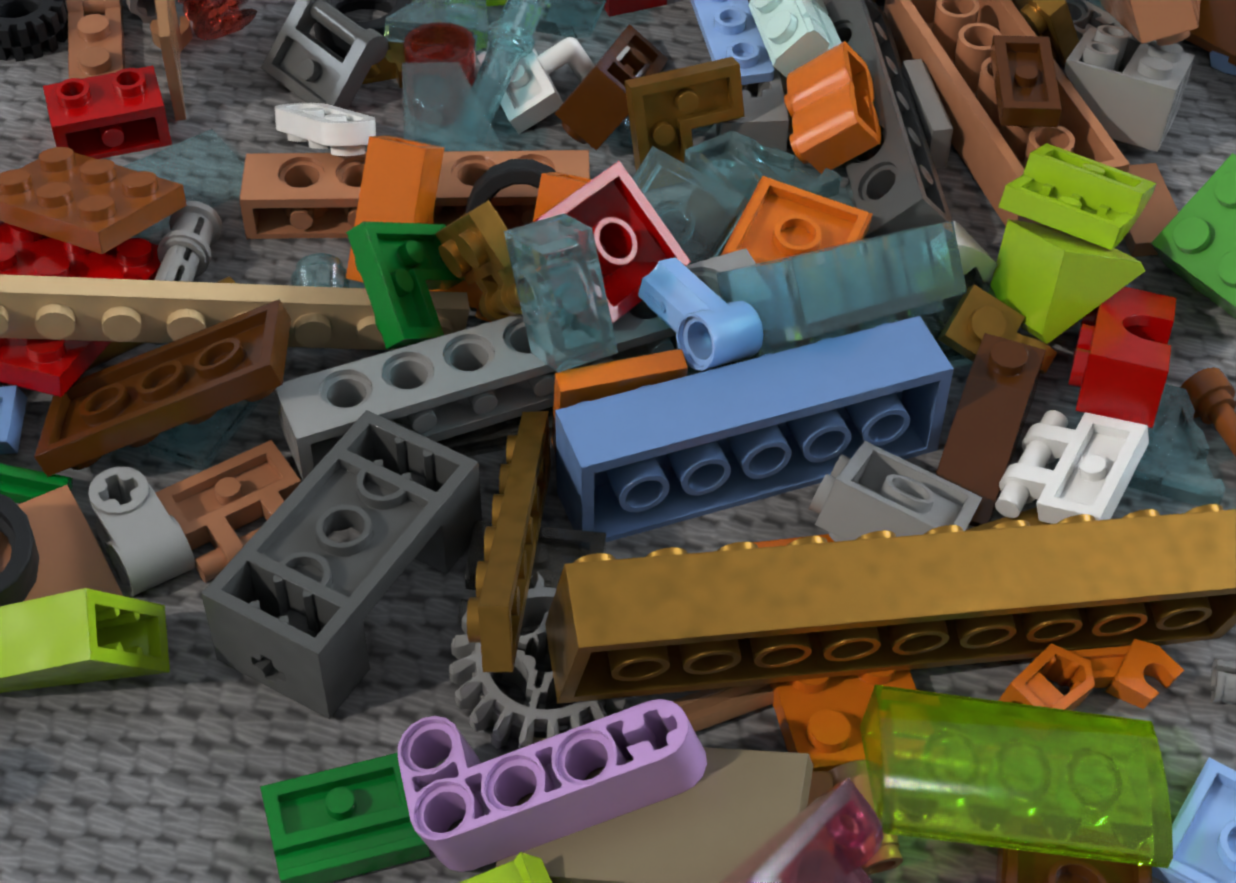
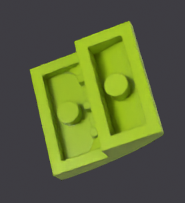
[998,143,1157,250]

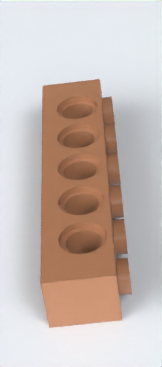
[240,150,590,239]

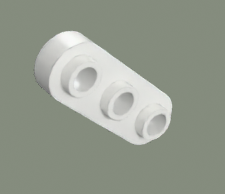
[275,103,376,156]

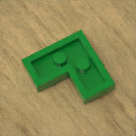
[346,222,465,349]

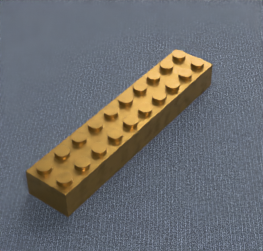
[545,504,1236,704]

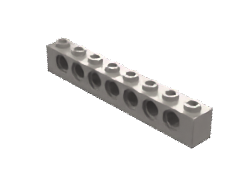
[274,248,778,480]

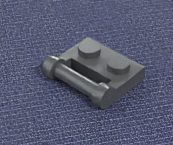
[261,0,389,110]

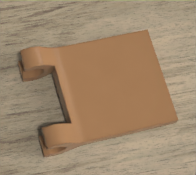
[150,0,192,121]

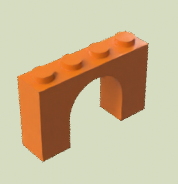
[346,136,592,322]

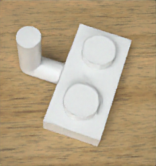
[477,27,594,134]

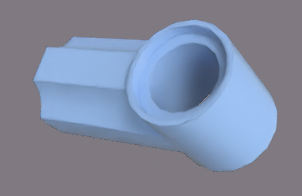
[638,257,764,371]

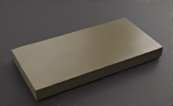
[495,737,814,883]

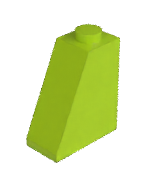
[0,588,170,693]

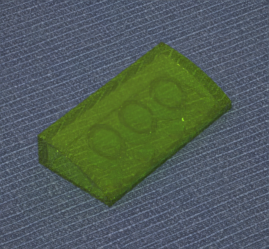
[860,685,1173,868]

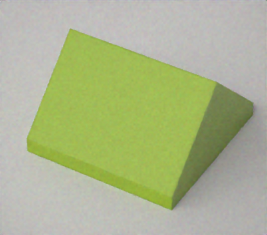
[988,219,1146,344]

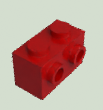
[43,65,172,159]

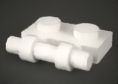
[995,410,1149,524]

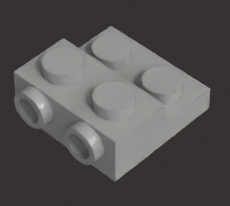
[809,441,982,542]

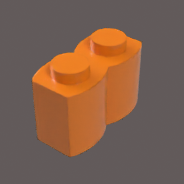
[784,41,881,175]

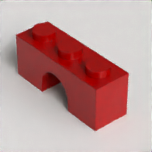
[1068,287,1177,429]

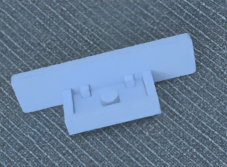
[690,0,775,85]

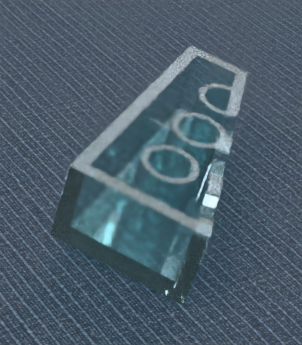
[716,220,967,356]

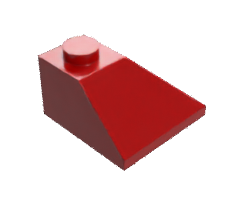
[513,161,691,327]

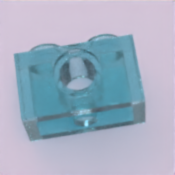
[504,213,618,372]

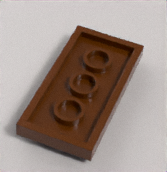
[34,299,291,477]

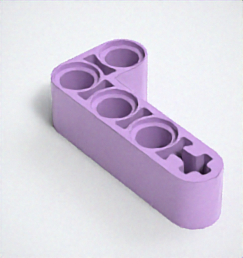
[398,699,707,872]

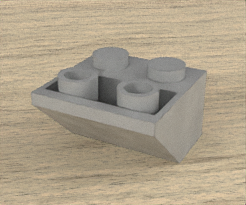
[1064,25,1195,152]

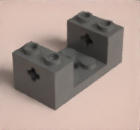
[201,410,483,719]

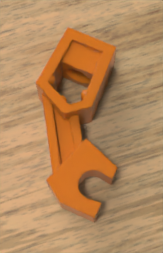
[996,639,1184,739]

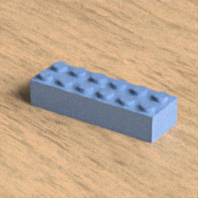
[555,316,954,549]

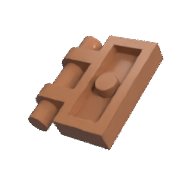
[155,440,301,583]

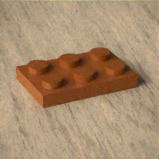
[0,147,187,254]

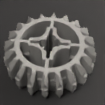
[449,571,630,750]

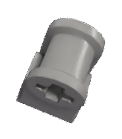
[88,466,195,597]

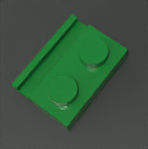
[260,753,430,883]

